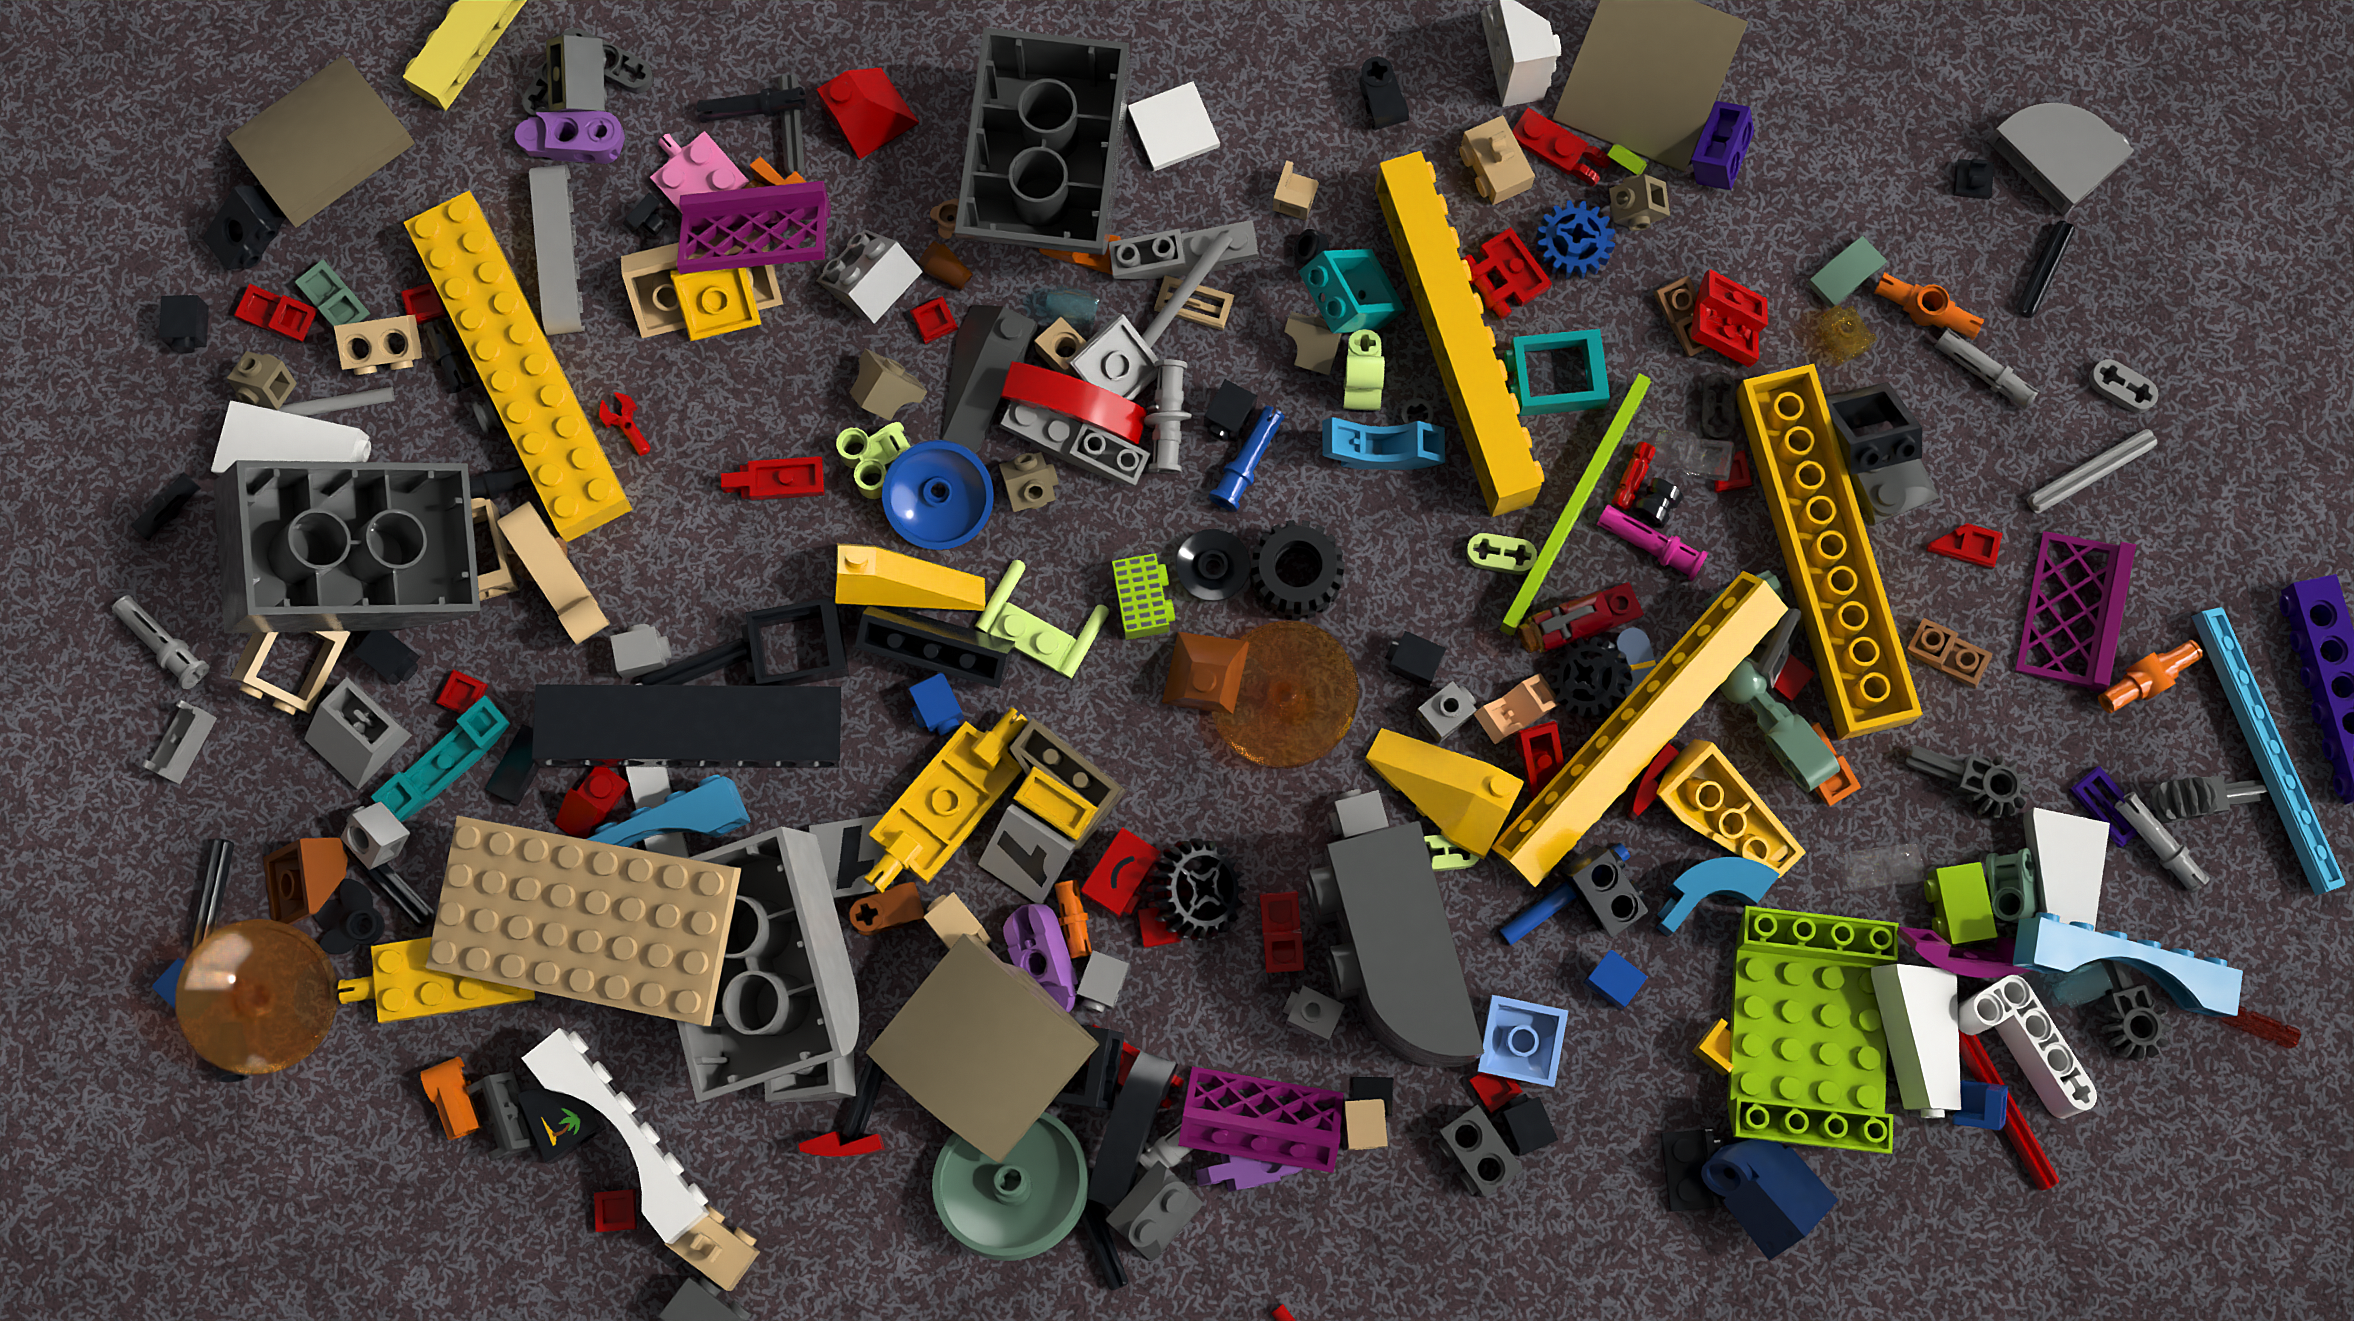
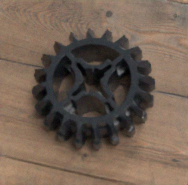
[1145,837,1247,942]

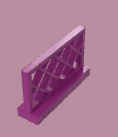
[677,181,831,274]
[2015,531,2136,693]
[1178,1066,1344,1173]

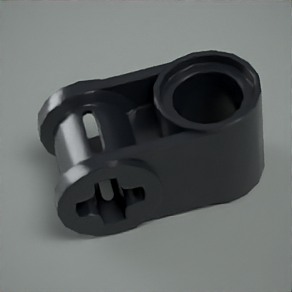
[1359,56,1409,131]

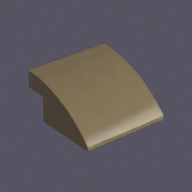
[1552,0,1748,173]
[226,55,415,228]
[866,933,1099,1163]

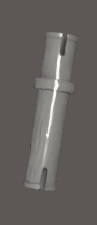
[1934,328,2039,410]
[2115,792,2209,893]

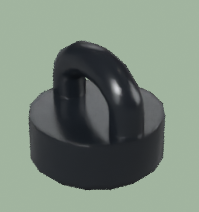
[1294,229,1330,265]

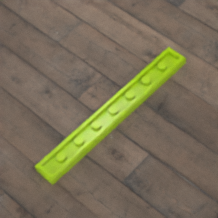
[1499,373,1651,636]

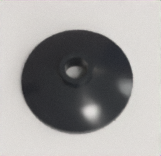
[1176,529,1250,602]

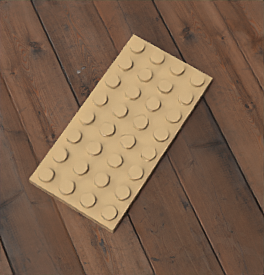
[426,816,741,1026]

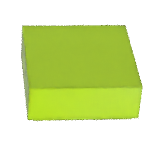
[1607,144,1648,175]

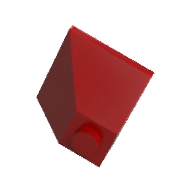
[816,67,919,160]

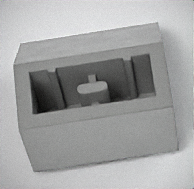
[816,229,923,324]
[304,677,412,790]

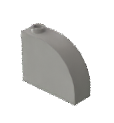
[1987,103,2134,216]

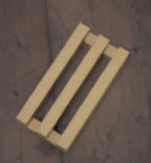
[1154,275,1234,331]

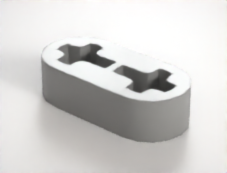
[2089,359,2159,413]

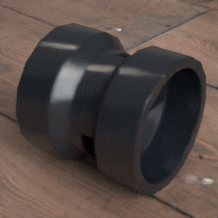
[1632,477,1684,529]

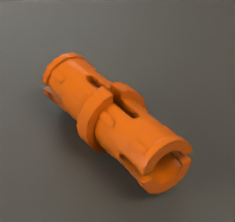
[1054,880,1092,959]

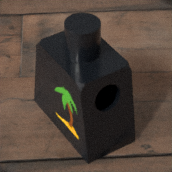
[517,1082,617,1164]

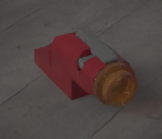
[1517,581,1644,654]

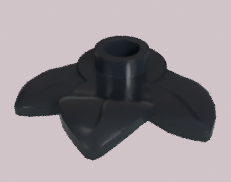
[314,878,385,955]

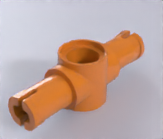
[1874,272,1984,340]
[2098,640,2203,713]

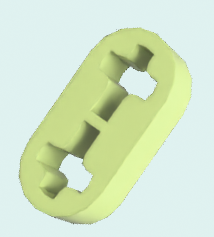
[1466,533,1537,575]
[1424,835,1480,872]

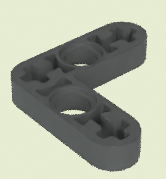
[522,28,654,117]

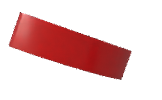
[1000,361,1148,446]

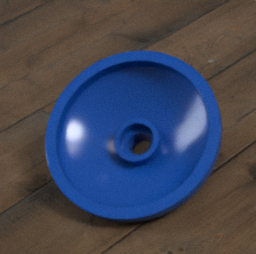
[882,440,994,550]

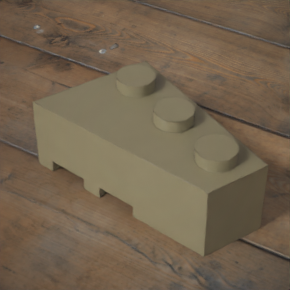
[1010,718,1127,850]

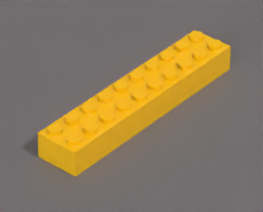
[1375,151,1544,518]
[404,190,633,543]
[1735,364,1923,741]

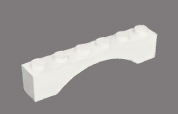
[522,1028,710,1244]

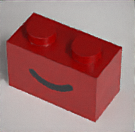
[1080,827,1161,920]

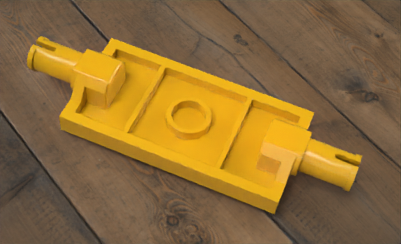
[863,707,1028,894]
[338,937,535,1024]

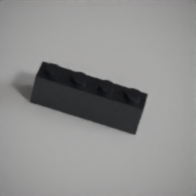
[855,605,1015,689]

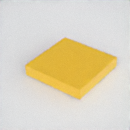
[670,267,761,341]

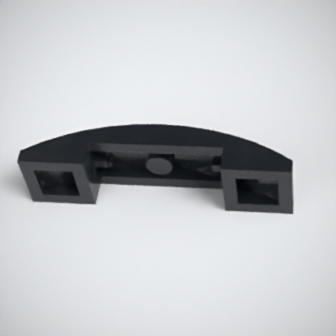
[1087,1051,1178,1209]

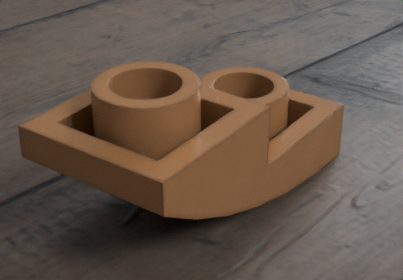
[1652,276,1709,357]
[1907,618,1993,690]

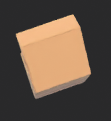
[1474,673,1560,744]

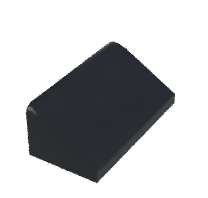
[485,724,540,806]

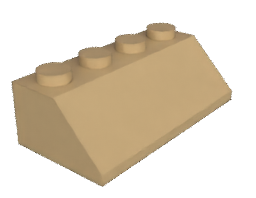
[621,228,783,338]

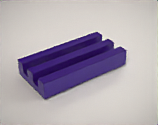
[2069,766,2138,848]

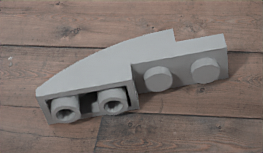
[1108,220,1259,279]
[999,401,1150,487]

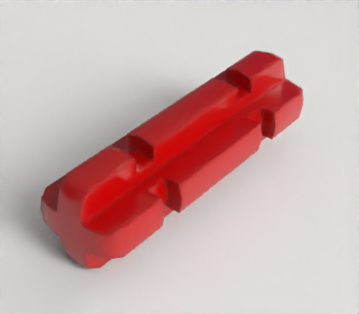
[1611,441,1656,511]

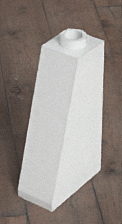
[211,400,371,476]
[2023,807,2110,931]
[1871,964,1961,1118]

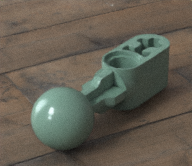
[1719,657,1840,793]

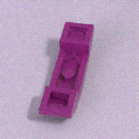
[1896,927,2032,978]

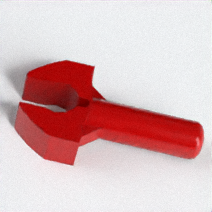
[599,392,651,456]

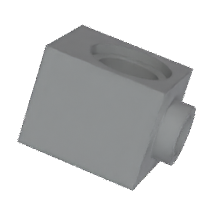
[340,801,410,870]
[1076,950,1129,1014]

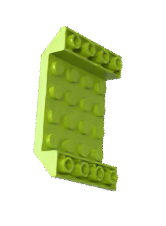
[1727,906,1899,1155]

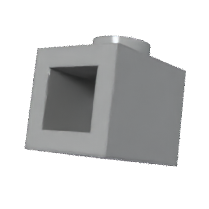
[610,624,672,679]
[1415,681,1477,743]
[1328,789,1389,840]
[1282,985,1345,1043]

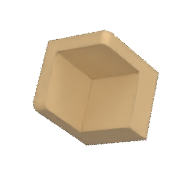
[1272,161,1319,221]
[1343,1099,1388,1150]

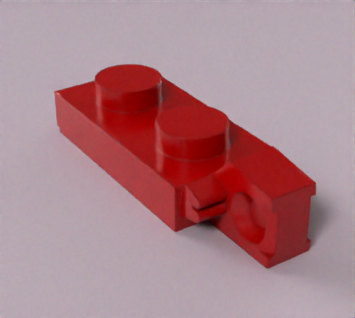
[721,456,825,500]

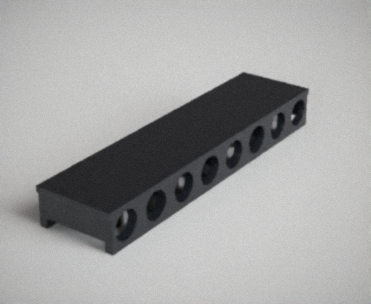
[532,684,841,768]

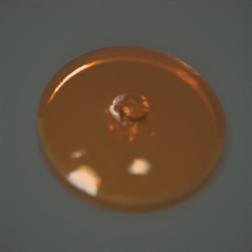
[1211,621,1359,770]
[174,919,338,1076]

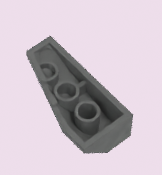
[942,304,1038,455]

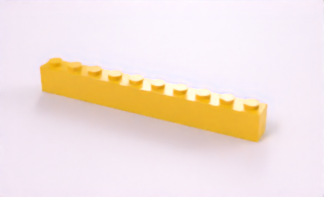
[1491,571,1788,887]

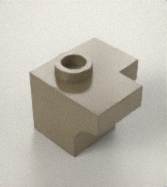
[1284,311,1343,375]
[849,348,928,421]

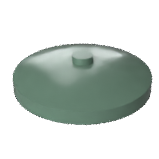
[932,1111,1089,1261]

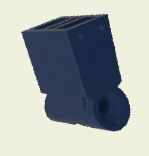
[1701,1136,1838,1261]

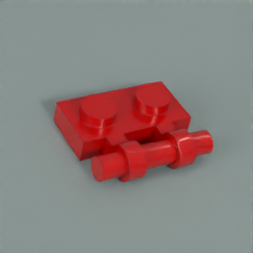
[1462,227,1552,320]

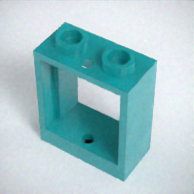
[1298,249,1406,334]
[1504,329,1610,417]

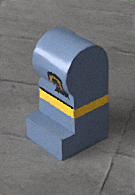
[1614,628,1656,703]

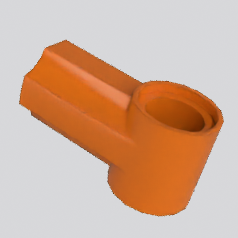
[421,1056,482,1141]

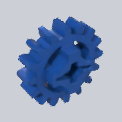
[1536,200,1615,280]

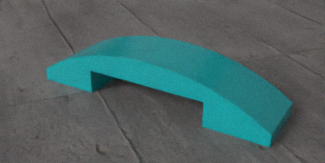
[371,695,510,822]

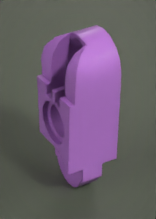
[514,111,625,164]
[1003,903,1079,1013]
[1195,1153,1303,1192]

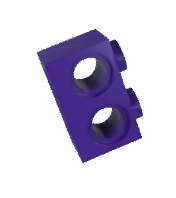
[1691,100,1754,191]

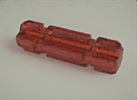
[2222,1005,2301,1049]

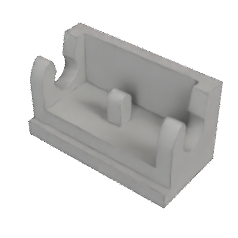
[142,699,217,784]

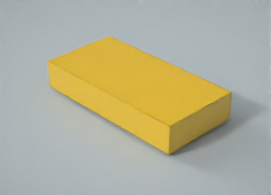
[1013,766,1099,841]

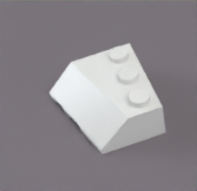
[1480,0,1561,107]

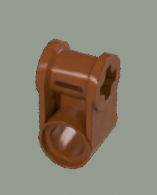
[849,882,925,936]

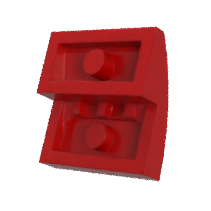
[1691,269,1768,368]

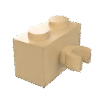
[1459,115,1535,205]
[664,1204,760,1291]

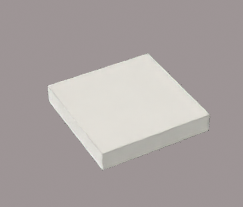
[1127,81,1220,171]

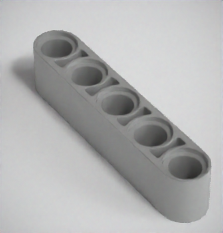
[529,164,585,336]

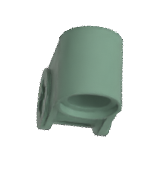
[1986,848,2039,923]

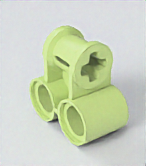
[1343,329,1385,411]
[836,422,911,499]

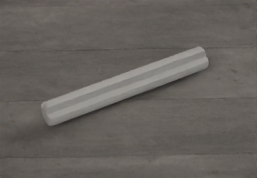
[2027,429,2157,514]

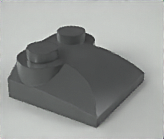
[1848,455,1940,526]
[1106,1160,1203,1262]

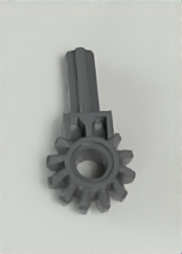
[1905,745,2031,820]
[2149,776,2269,823]
[2100,959,2172,1062]

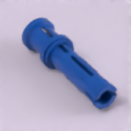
[1208,406,1285,512]

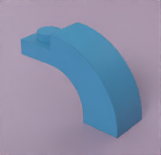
[1322,417,1445,470]
[1656,857,1780,937]

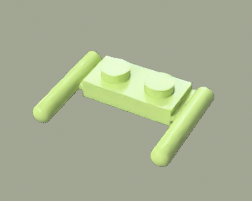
[974,560,1109,679]

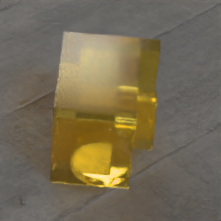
[1816,305,1877,366]

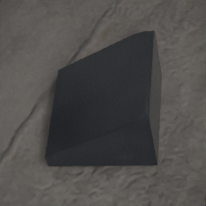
[1352,1077,1394,1118]

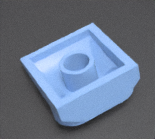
[1477,995,1568,1087]

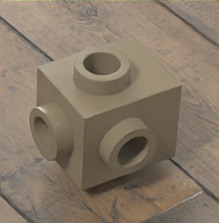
[1609,174,1670,231]
[227,351,297,411]
[999,452,1059,512]

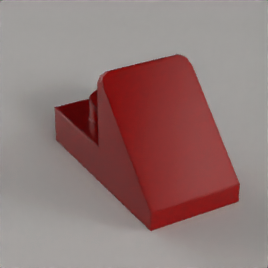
[1515,720,1565,800]
[554,767,630,839]

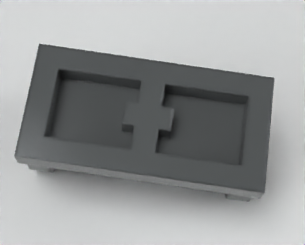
[1743,608,1804,689]
[466,1072,538,1161]

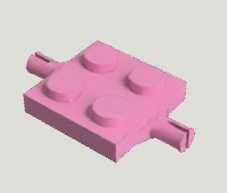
[650,131,750,229]

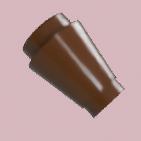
[918,240,973,291]

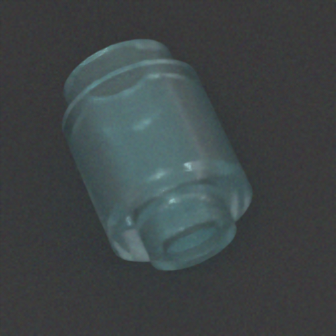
[1045,284,1100,327]
[2050,960,2113,1009]

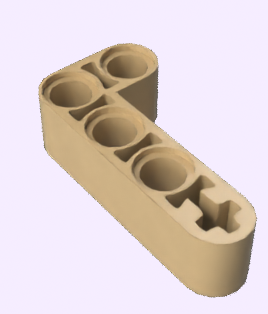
[497,501,610,645]

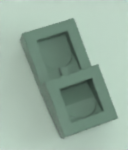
[1807,236,1888,309]
[294,259,371,327]

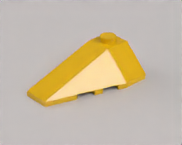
[835,543,985,611]
[1365,728,1524,860]
[1656,739,1806,878]

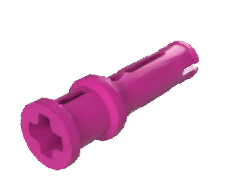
[1597,504,1709,582]

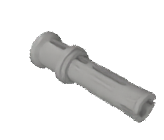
[112,595,210,689]

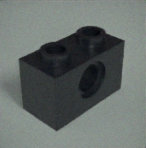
[202,185,286,270]

